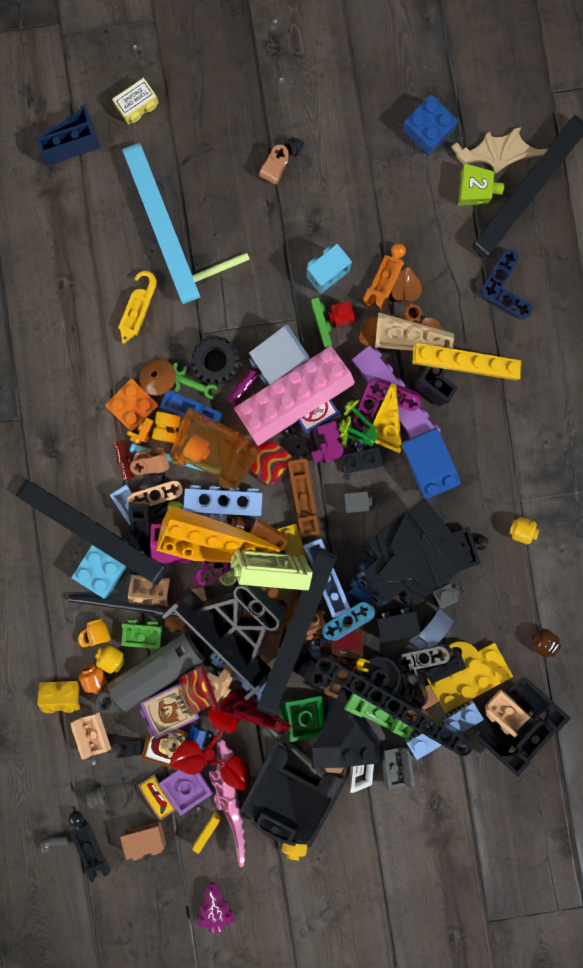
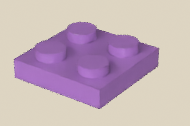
[159,770,213,816]

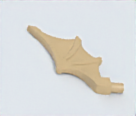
[451,127,547,173]

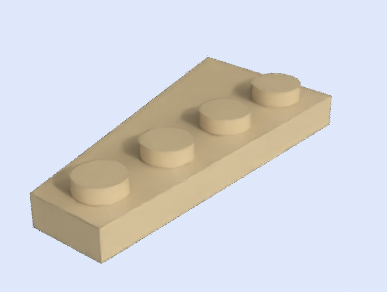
[375,312,454,351]

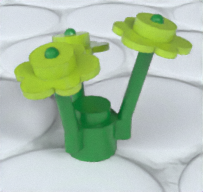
[338,399,380,447]

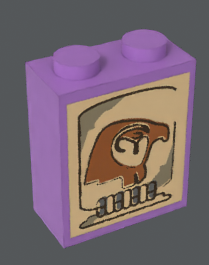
[139,684,200,739]

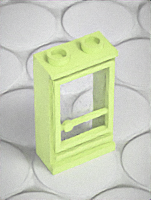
[231,549,313,590]

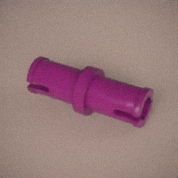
[227,369,259,406]

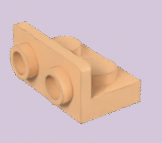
[128,575,170,607]

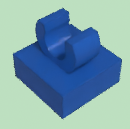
[187,725,211,750]

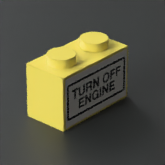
[112,78,159,124]

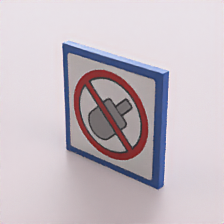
[298,400,340,434]

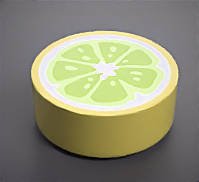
[219,568,237,586]

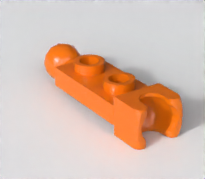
[363,243,406,311]

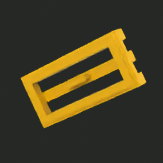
[192,812,221,853]

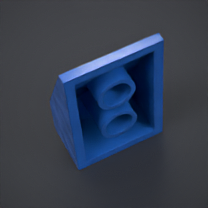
[401,427,461,500]

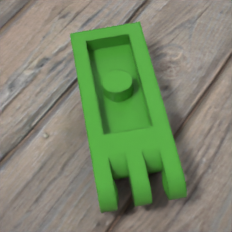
[311,297,332,350]

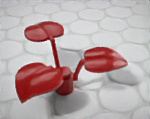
[169,706,250,790]

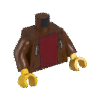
[320,610,370,672]

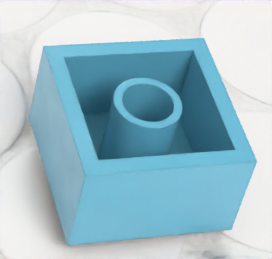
[306,244,352,294]
[72,545,127,599]

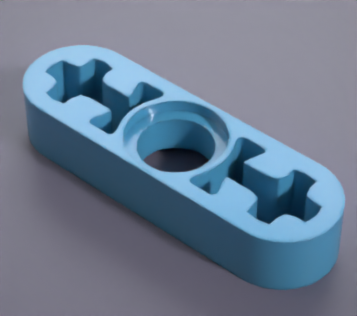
[323,602,375,641]

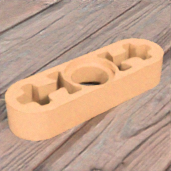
[127,481,183,506]

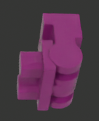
[311,421,343,463]

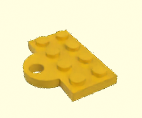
[426,641,513,713]

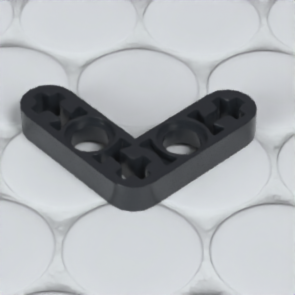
[398,644,453,708]

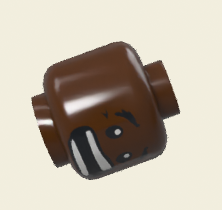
[531,629,561,658]

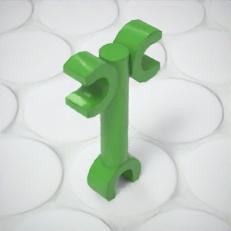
[173,363,218,400]

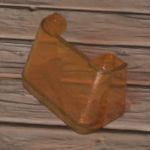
[170,408,260,490]

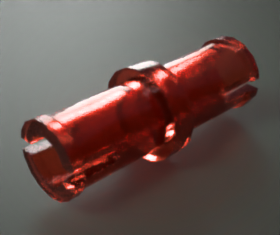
[112,441,135,481]

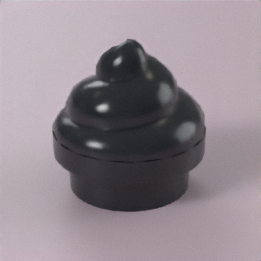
[284,137,304,157]

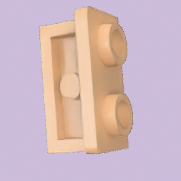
[207,665,234,707]
[485,689,530,737]
[70,712,111,760]

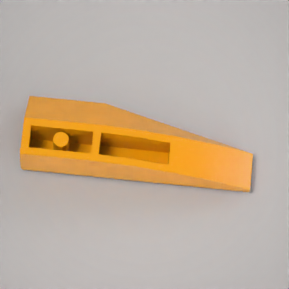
[156,506,280,563]

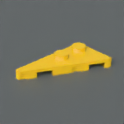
[372,383,402,453]

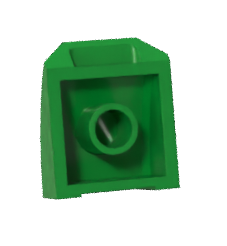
[278,696,327,742]

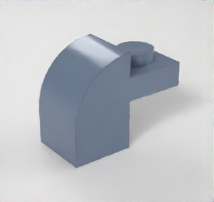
[409,608,454,654]

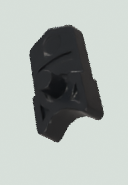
[115,740,144,758]

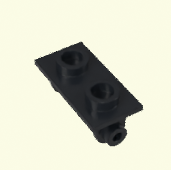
[424,651,467,684]

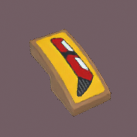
[138,775,176,820]

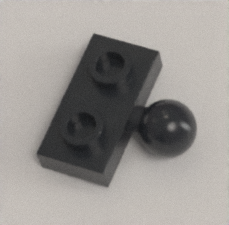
[342,435,383,474]
[452,527,489,570]

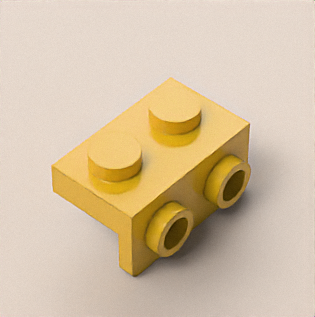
[37,681,80,713]

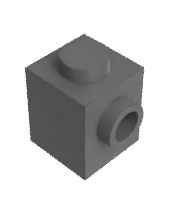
[431,582,459,609]

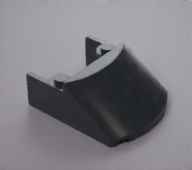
[241,731,351,847]

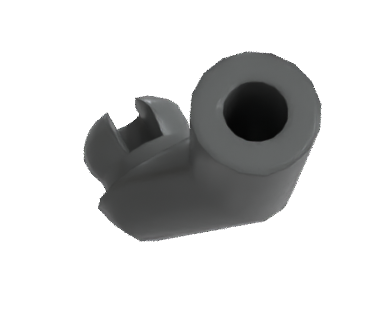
[39,835,67,853]

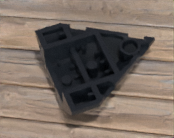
[311,686,382,769]

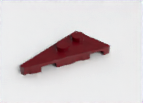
[214,688,291,733]

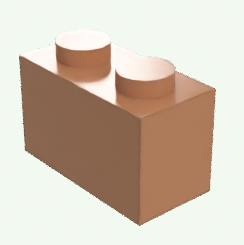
[120,821,166,860]

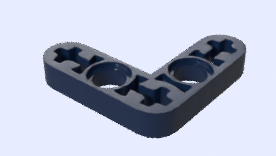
[481,249,532,320]

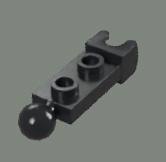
[68,811,110,882]

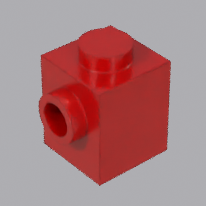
[328,301,355,328]

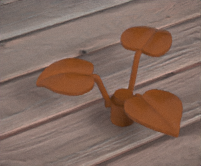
[359,267,444,348]

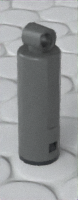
[96,630,207,714]

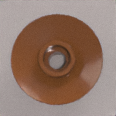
[139,359,176,396]

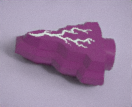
[196,882,235,933]

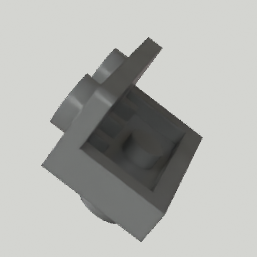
[381,745,415,790]

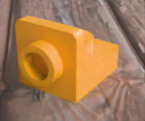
[127,418,155,444]

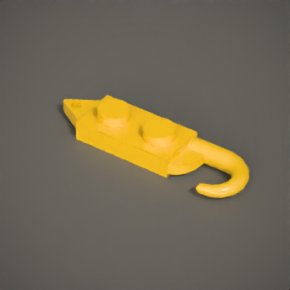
[118,271,157,344]

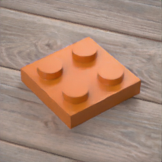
[105,378,159,433]

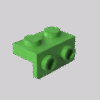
[121,619,163,649]

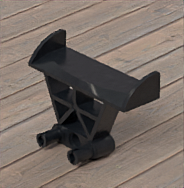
[161,584,287,701]

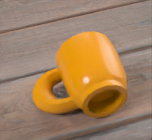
[78,619,111,647]

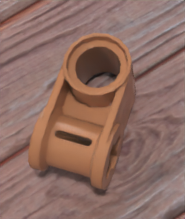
[259,145,288,185]
[130,447,170,475]

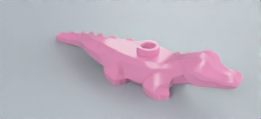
[209,739,245,867]

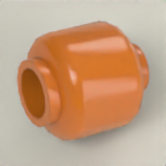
[79,664,107,694]

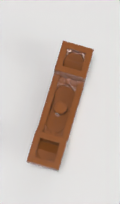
[288,458,320,537]

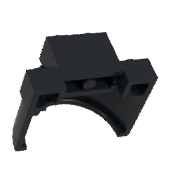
[473,678,571,777]

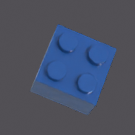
[402,95,458,156]

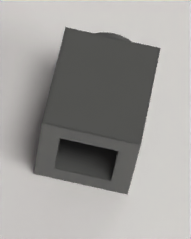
[344,492,372,513]

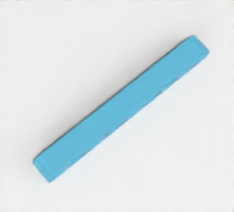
[122,142,201,304]

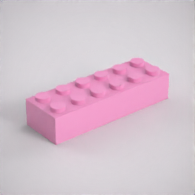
[234,346,355,446]

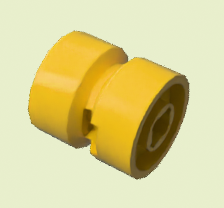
[151,412,181,443]

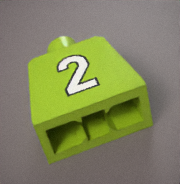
[458,164,504,206]

